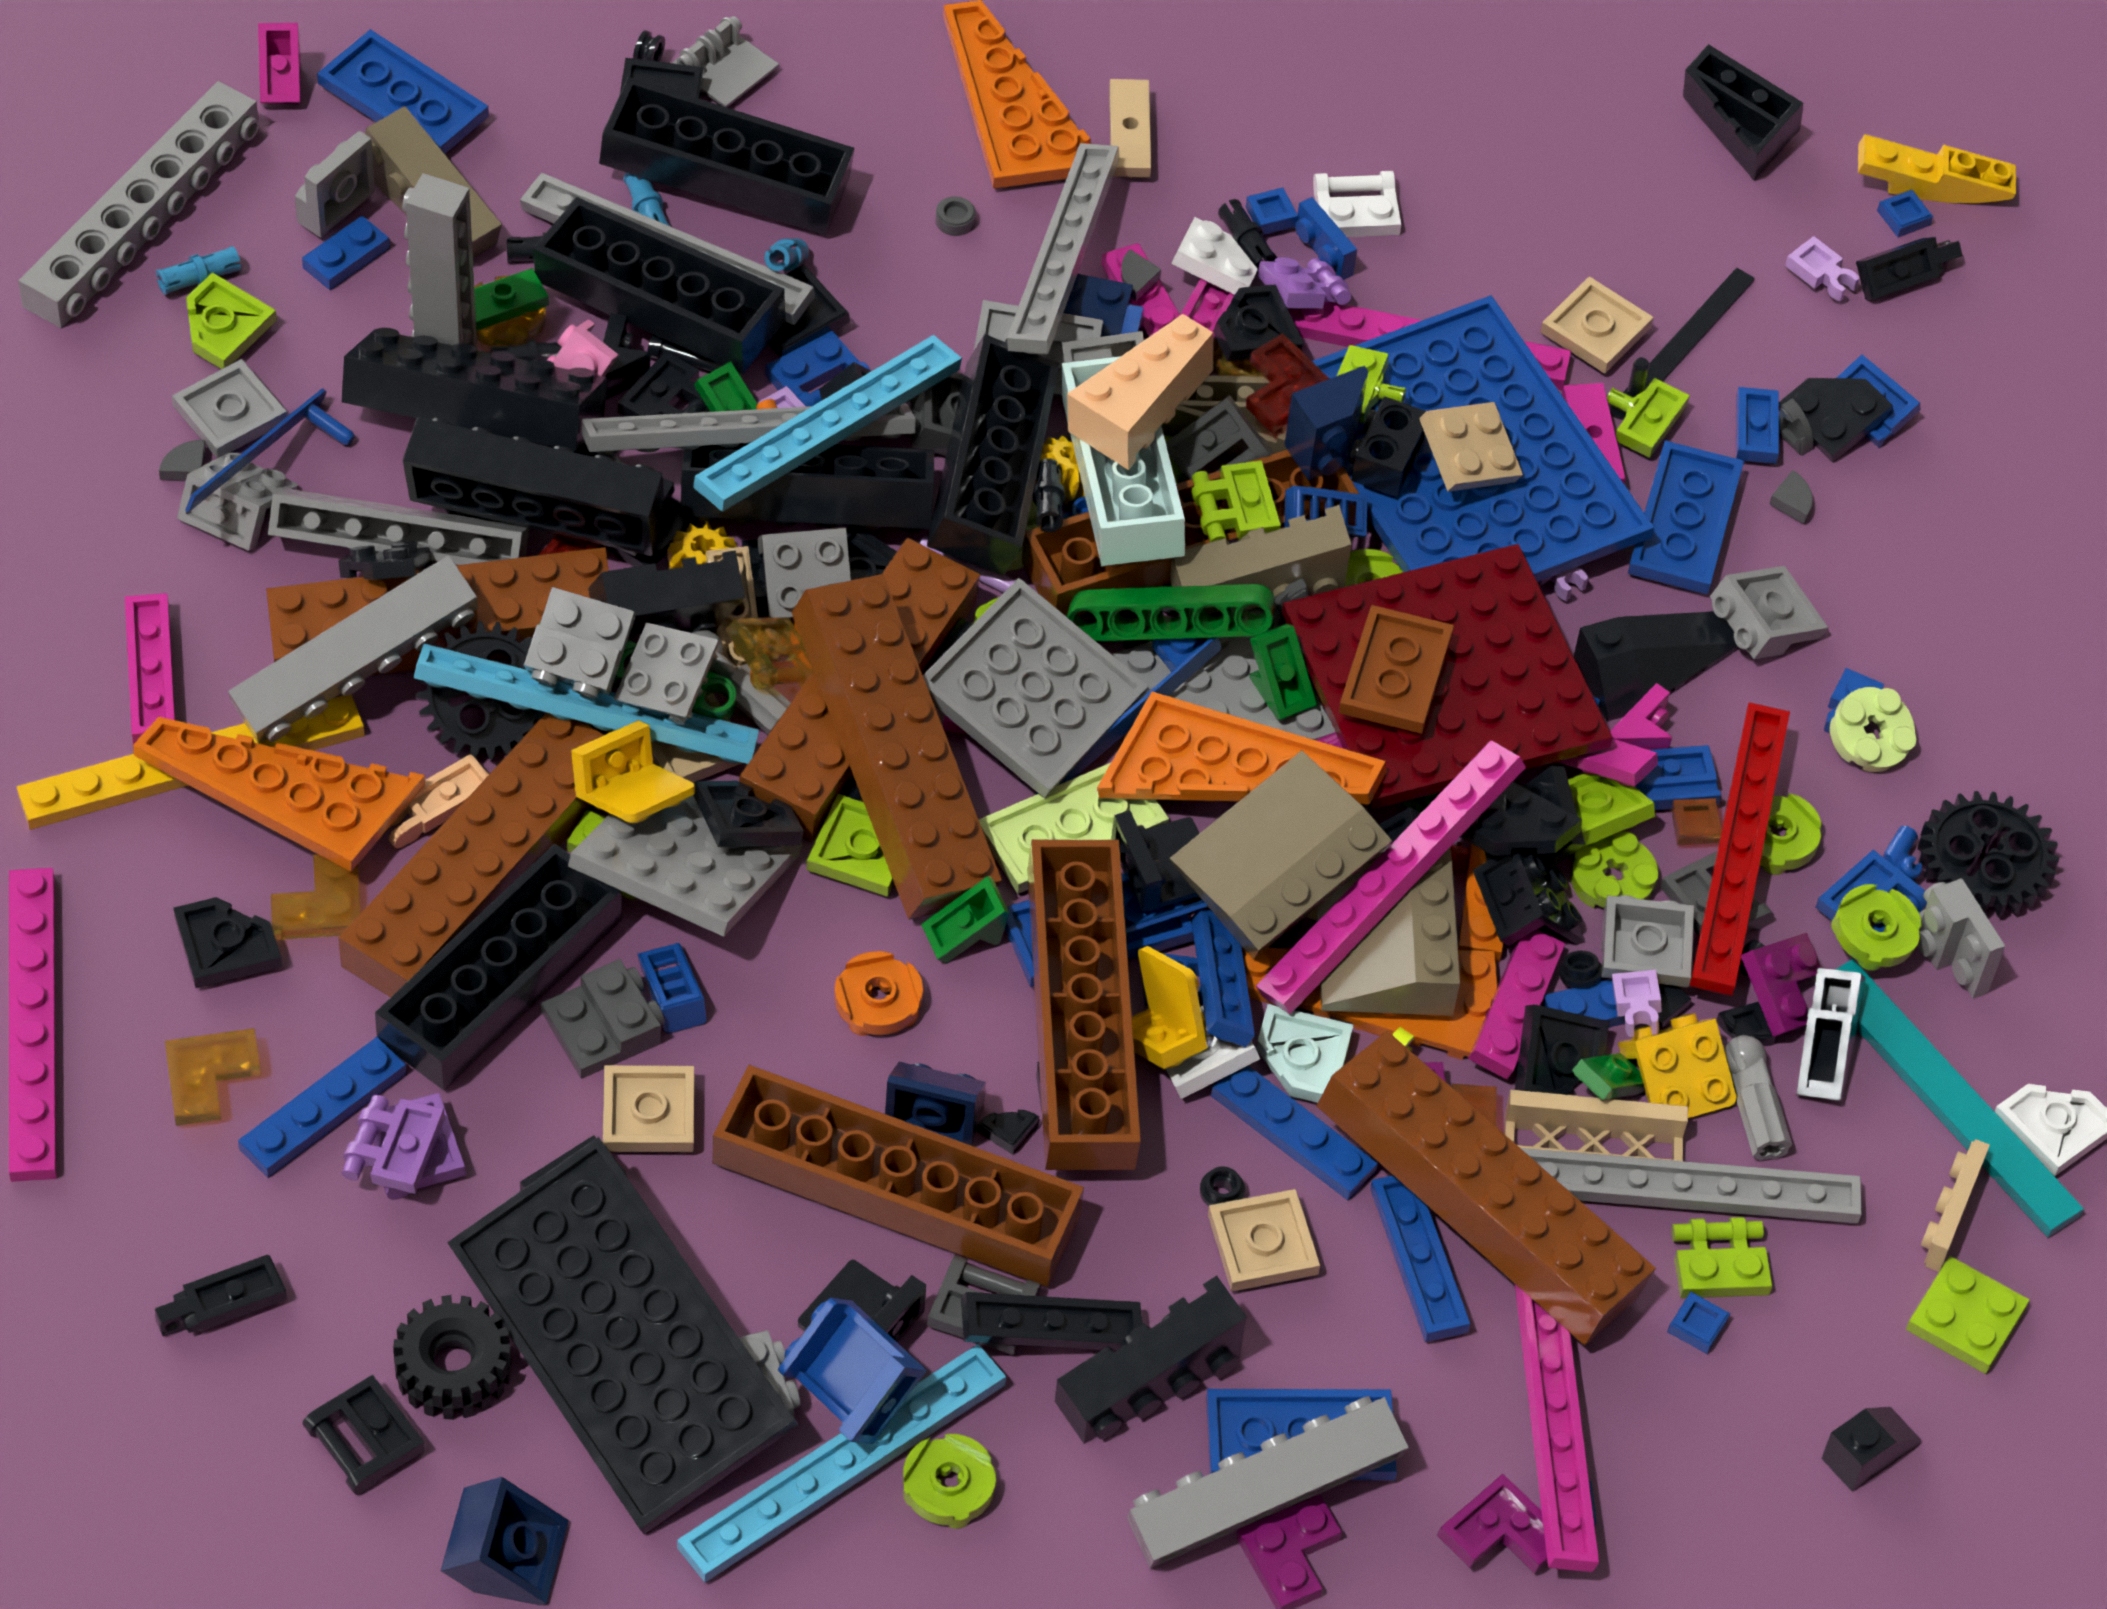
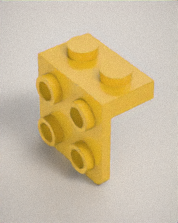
[571,720,695,823]
[1132,946,1208,1069]
[1618,1013,1736,1118]

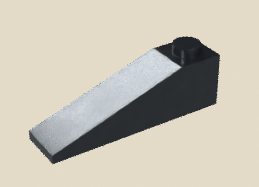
[1573,611,1740,722]

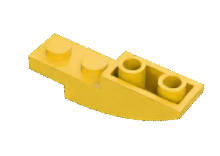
[1858,134,2016,203]

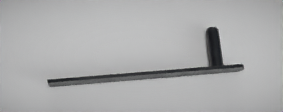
[1611,267,1755,420]

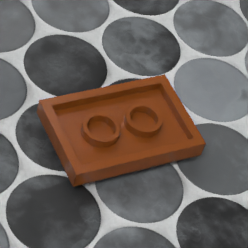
[1339,605,1454,734]

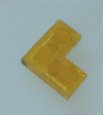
[271,854,361,940]
[165,1028,261,1126]

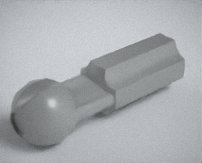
[693,630,791,735]
[1724,1035,1792,1161]

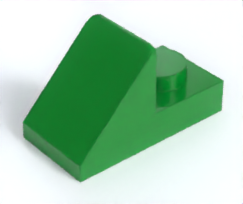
[1249,624,1317,720]
[921,876,1009,963]

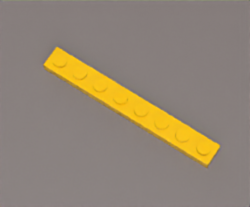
[16,695,365,830]

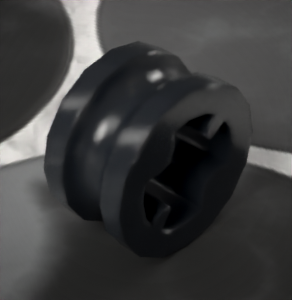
[633,30,665,62]

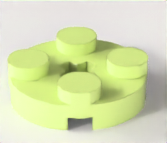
[1830,687,1916,772]

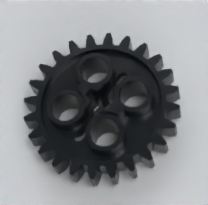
[416,621,545,761]
[1917,791,2059,917]

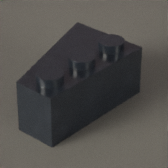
[1683,44,1804,181]
[588,550,745,638]

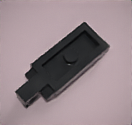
[1856,237,1963,300]
[154,1254,287,1336]

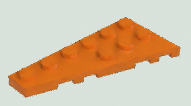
[943,0,1091,189]
[1097,691,1387,804]
[133,717,425,872]
[1242,948,1497,1060]

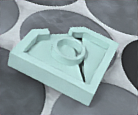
[1257,1004,1353,1103]

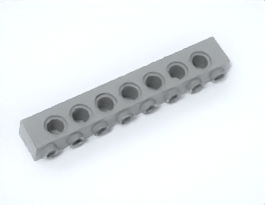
[18,81,259,328]

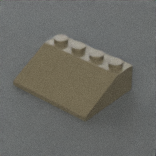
[1169,750,1392,960]
[1317,846,1460,1016]

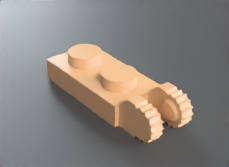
[388,755,489,849]

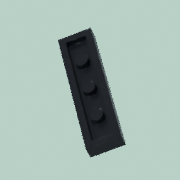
[961,1292,1142,1350]

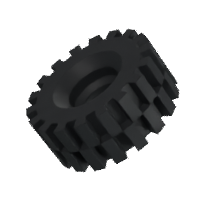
[393,1295,511,1420]

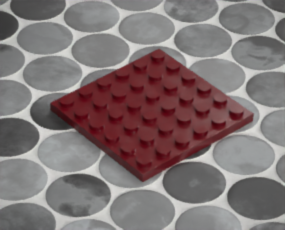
[1282,544,1612,810]

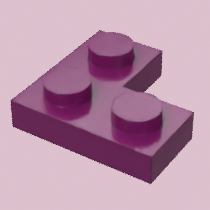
[1740,932,1821,1037]
[1436,1473,1547,1574]
[1236,1495,1342,1609]

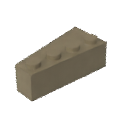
[365,106,502,258]
[1170,505,1352,615]

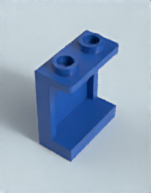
[778,1298,927,1444]

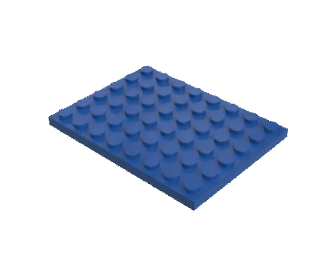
[1279,295,1654,582]

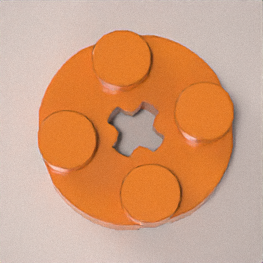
[834,951,923,1036]

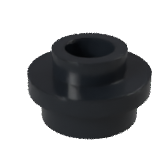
[1559,950,1603,988]
[1200,1166,1245,1206]

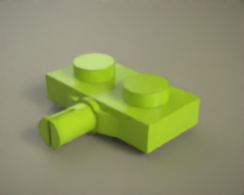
[1337,345,1407,424]
[1607,378,1690,458]

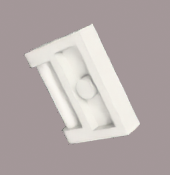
[1313,171,1402,237]

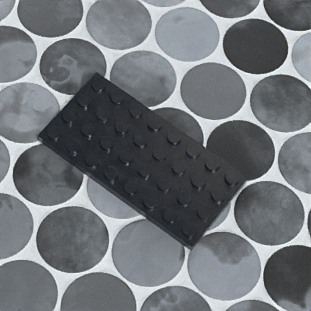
[447,1137,799,1534]

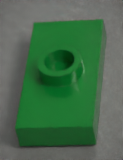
[474,268,549,331]
[1572,1053,1645,1100]

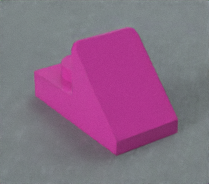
[258,23,301,104]
[1610,683,1672,750]

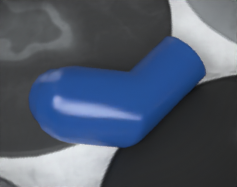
[1883,826,1922,881]

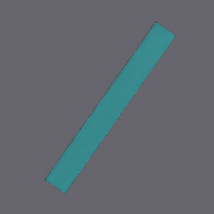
[1835,959,2084,1238]

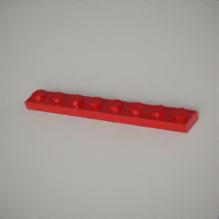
[1689,702,1790,996]

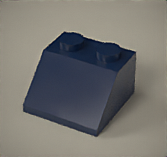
[1063,274,1133,337]
[1284,366,1368,481]
[885,1061,986,1146]
[440,1477,569,1605]

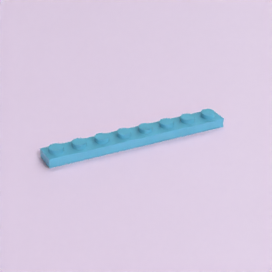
[693,335,962,512]
[414,644,759,764]
[677,1344,1006,1583]

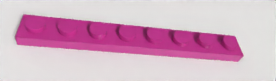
[1287,302,1571,391]
[1256,740,1526,1014]
[9,868,57,1182]
[1514,1283,1599,1572]

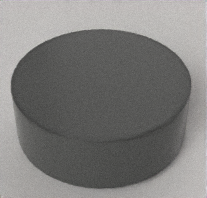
[935,196,976,236]

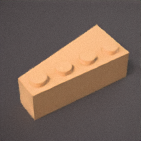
[1067,314,1213,470]

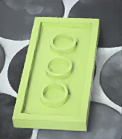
[979,763,1169,894]

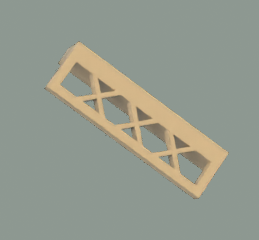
[1504,1090,1688,1161]

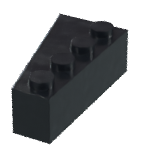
[1055,1275,1247,1444]

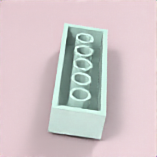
[1062,356,1185,566]

